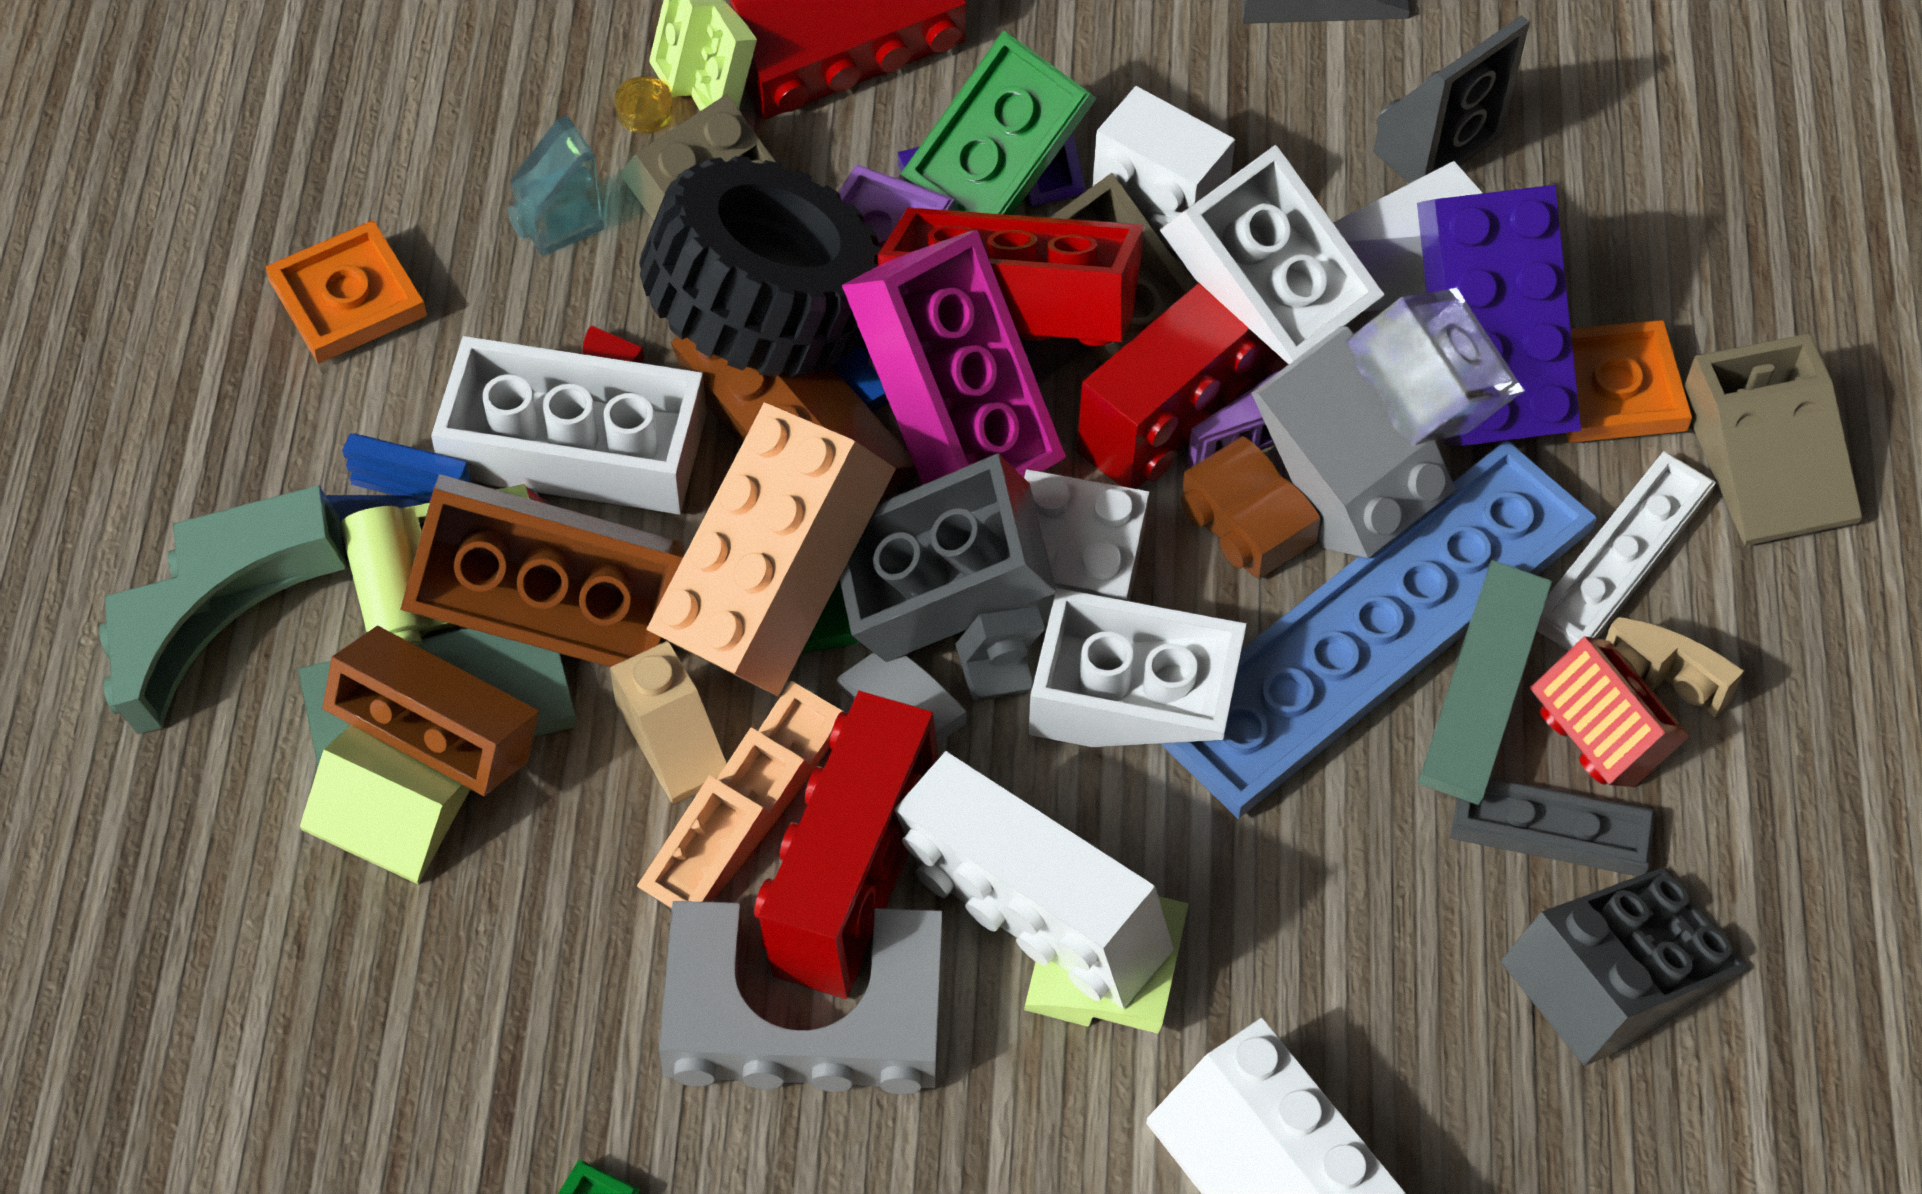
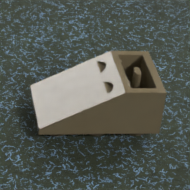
[620,94,776,221]
[1684,333,1862,546]

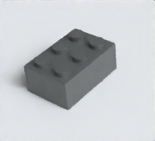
[840,453,1057,662]

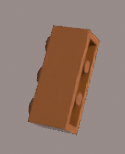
[322,625,539,797]

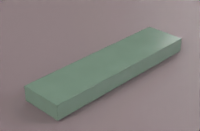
[1417,560,1552,805]

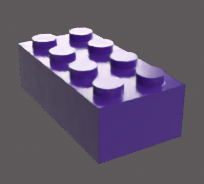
[1417,185,1581,446]

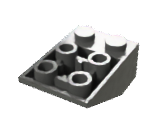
[1500,867,1748,1066]

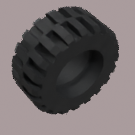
[639,156,881,377]

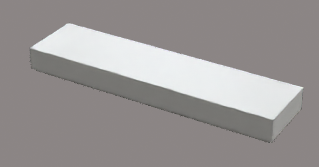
[1537,451,1716,651]

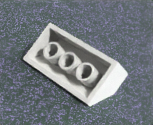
[1146,1017,1406,1194]

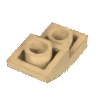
[1605,617,1744,718]

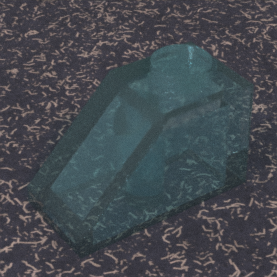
[507,115,604,257]

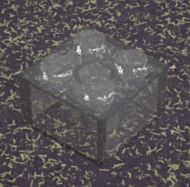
[1346,288,1524,446]

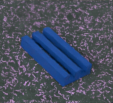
[342,433,471,496]

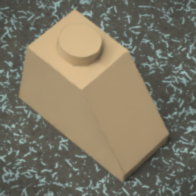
[610,641,727,805]

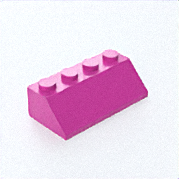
[842,230,1066,485]

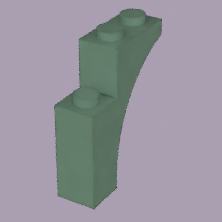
[99,485,346,734]

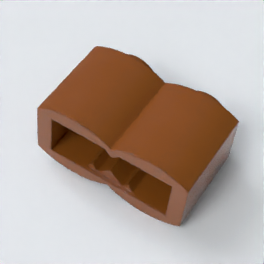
[1181,436,1321,579]

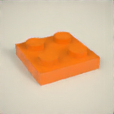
[265,220,427,364]
[1566,320,1692,443]

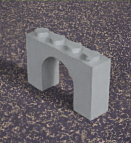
[659,901,942,1095]

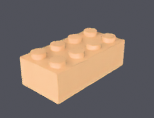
[646,402,896,697]

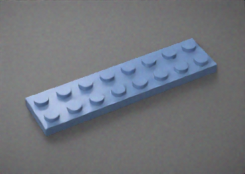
[1160,440,1597,819]

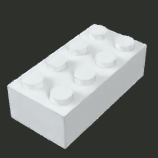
[431,336,707,515]
[894,751,1174,1009]

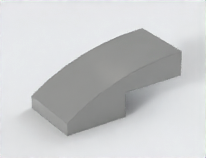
[837,653,966,744]

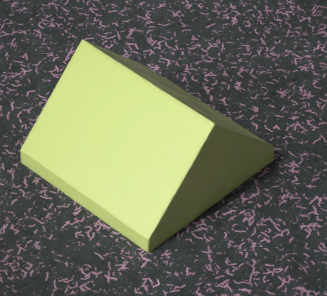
[300,725,470,885]

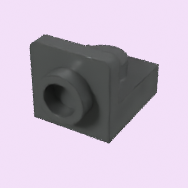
[955,605,1045,702]

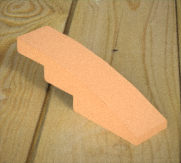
[637,681,844,909]

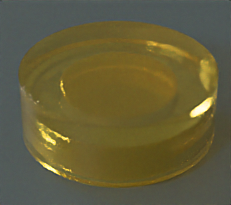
[615,76,673,133]

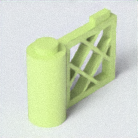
[340,484,529,645]

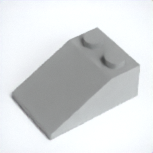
[1251,326,1456,558]

